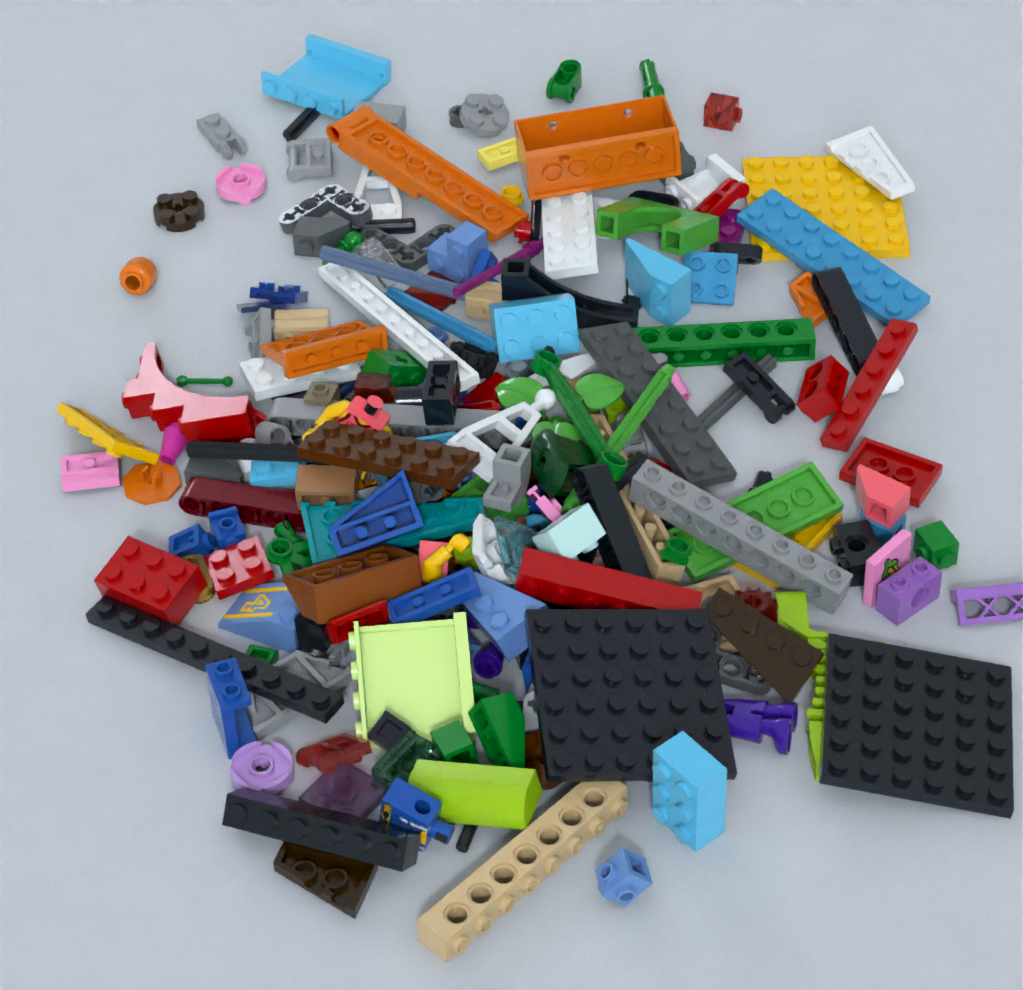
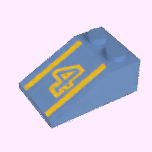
[218,582,303,653]

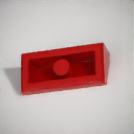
[324,599,389,645]

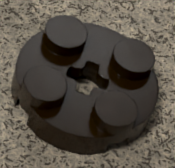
[153,190,205,232]

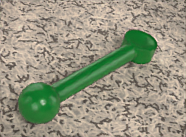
[176,375,233,387]

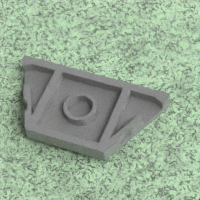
[248,650,354,740]

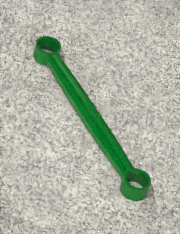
[530,350,628,482]

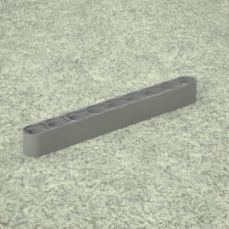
[265,397,516,449]

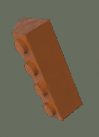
[282,543,422,624]

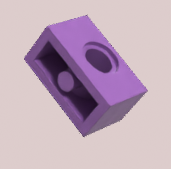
[875,556,942,626]

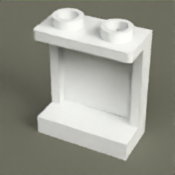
[664,153,746,210]

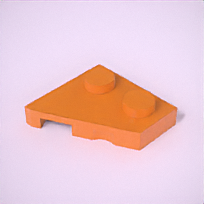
[789,271,827,328]

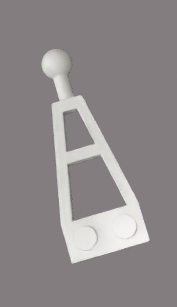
[354,166,402,220]
[446,389,557,484]

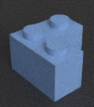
[427,221,488,284]

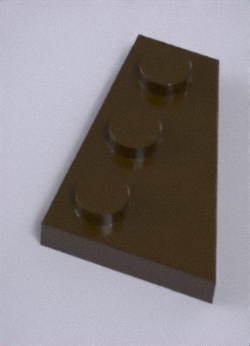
[273,841,378,919]

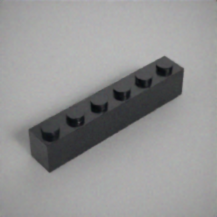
[222,787,422,872]

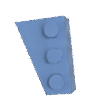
[460,572,548,662]

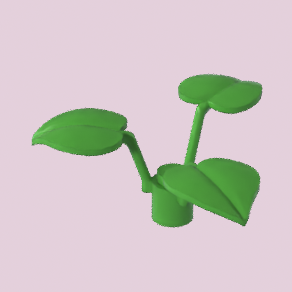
[495,373,625,459]

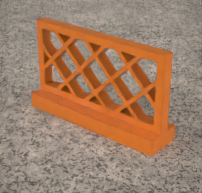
[260,320,388,379]

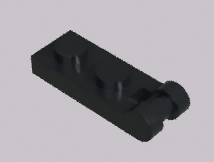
[722,351,796,424]

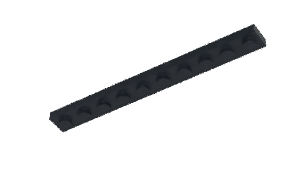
[86,595,345,724]

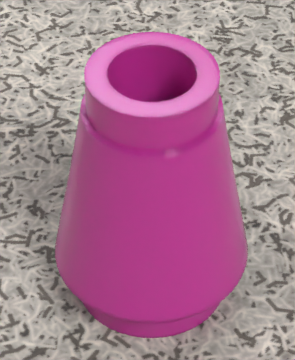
[159,422,188,465]

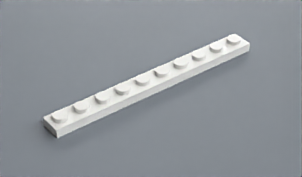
[318,263,480,392]

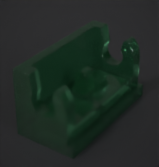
[371,729,440,796]

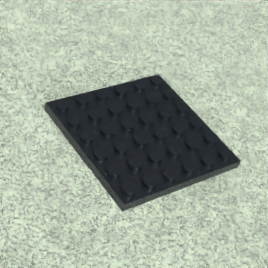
[524,609,737,782]
[819,633,1014,819]

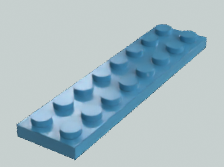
[736,188,931,326]

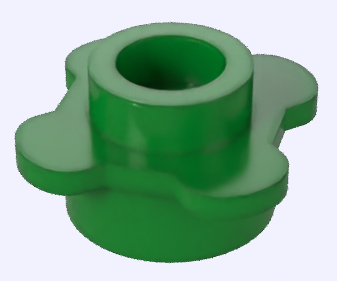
[660,537,693,566]

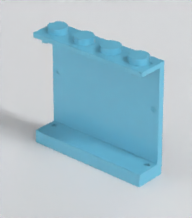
[261,34,391,119]

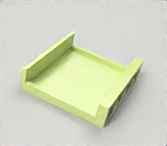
[348,612,477,750]

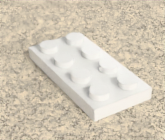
[239,357,361,401]

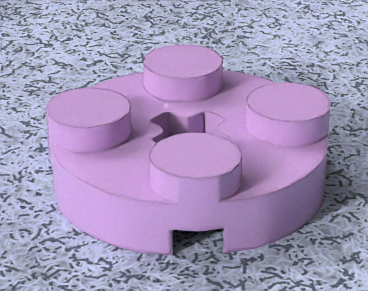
[230,741,294,795]

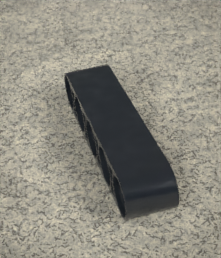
[812,267,878,377]
[572,462,653,579]

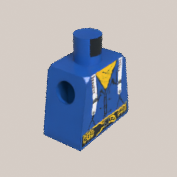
[379,777,455,852]

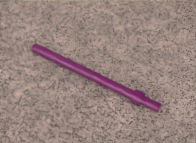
[452,237,544,298]

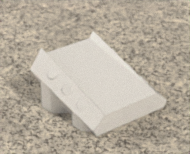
[472,514,519,587]

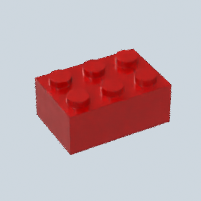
[94,536,208,626]

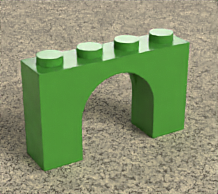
[596,197,719,256]

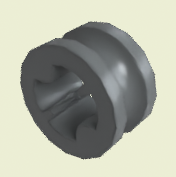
[449,105,464,128]

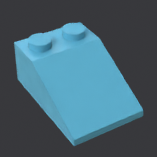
[625,238,691,326]

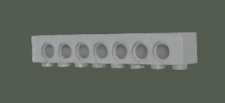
[628,459,854,615]

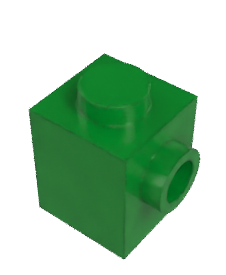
[913,520,959,570]
[430,720,479,764]

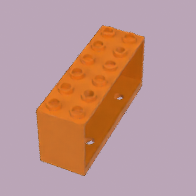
[514,95,682,201]

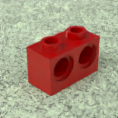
[796,355,849,422]

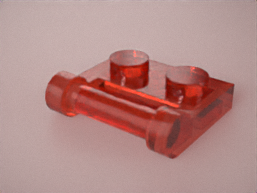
[296,733,372,775]

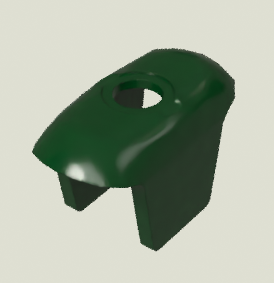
[529,429,596,499]

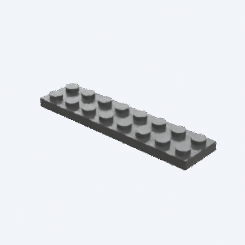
[578,321,737,488]

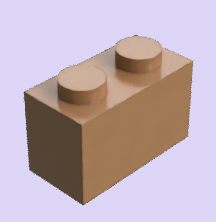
[295,464,358,510]

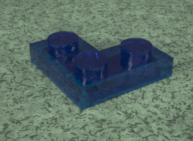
[249,282,308,304]

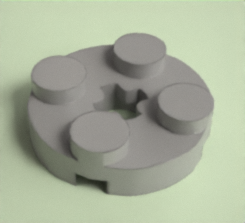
[459,93,510,138]

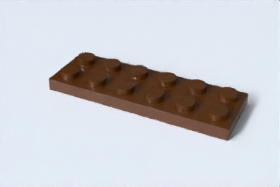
[296,421,480,490]

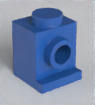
[208,506,246,550]

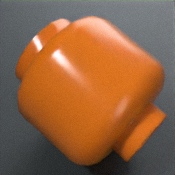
[119,257,158,295]

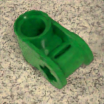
[546,59,582,103]

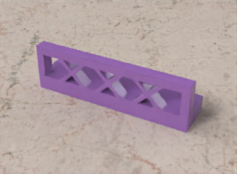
[950,582,1023,626]

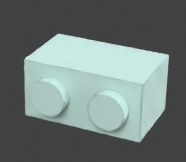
[532,503,606,560]

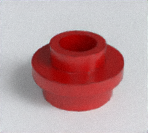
[514,218,532,244]

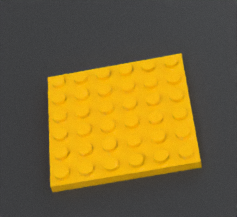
[742,154,910,261]

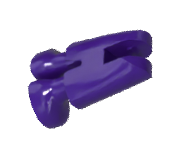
[724,699,798,755]

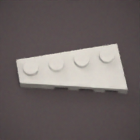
[825,126,915,200]

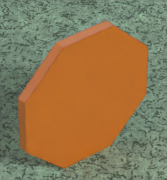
[122,460,182,505]

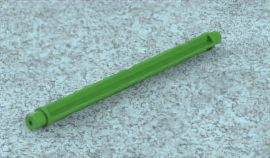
[561,364,675,514]

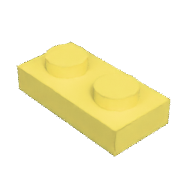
[477,137,518,171]

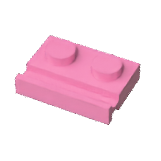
[61,451,120,492]
[526,485,564,523]

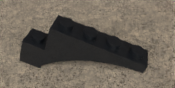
[501,258,639,329]

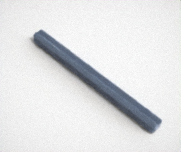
[319,245,466,302]

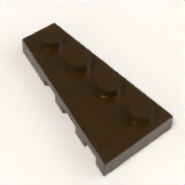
[705,587,824,702]

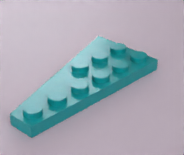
[299,497,487,565]

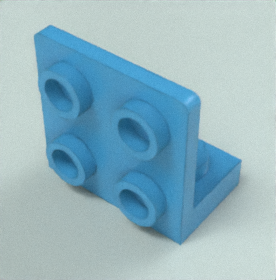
[684,251,739,306]

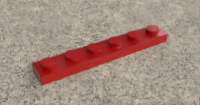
[820,318,918,452]

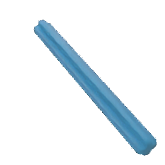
[385,287,497,353]

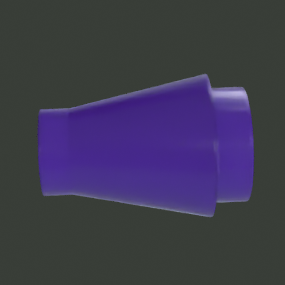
[473,641,505,679]

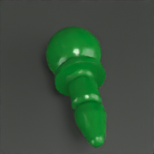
[322,231,364,265]

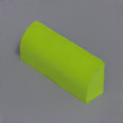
[408,759,543,830]

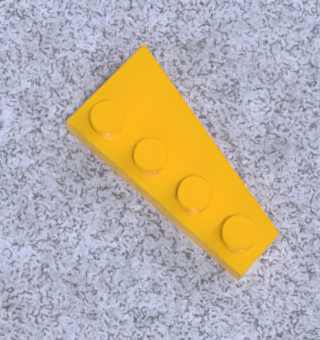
[56,402,160,465]

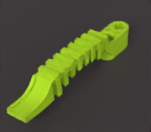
[774,591,828,781]

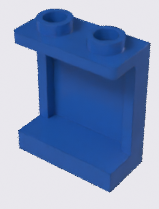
[205,657,257,759]

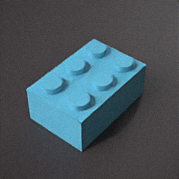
[489,293,580,363]
[652,731,727,852]

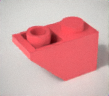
[855,464,911,529]

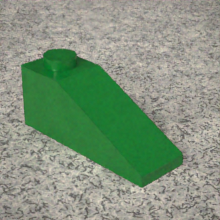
[468,691,525,768]

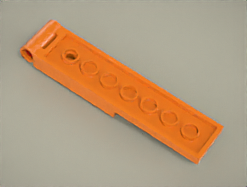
[326,106,529,243]

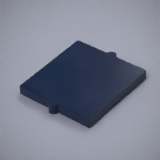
[237,300,286,313]

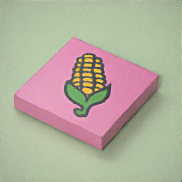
[863,529,912,608]

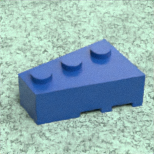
[328,470,424,558]

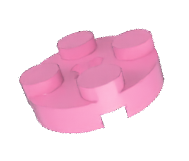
[215,163,266,205]

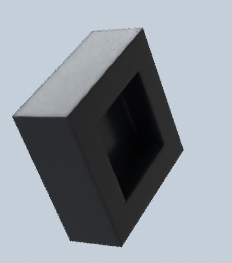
[367,711,412,756]

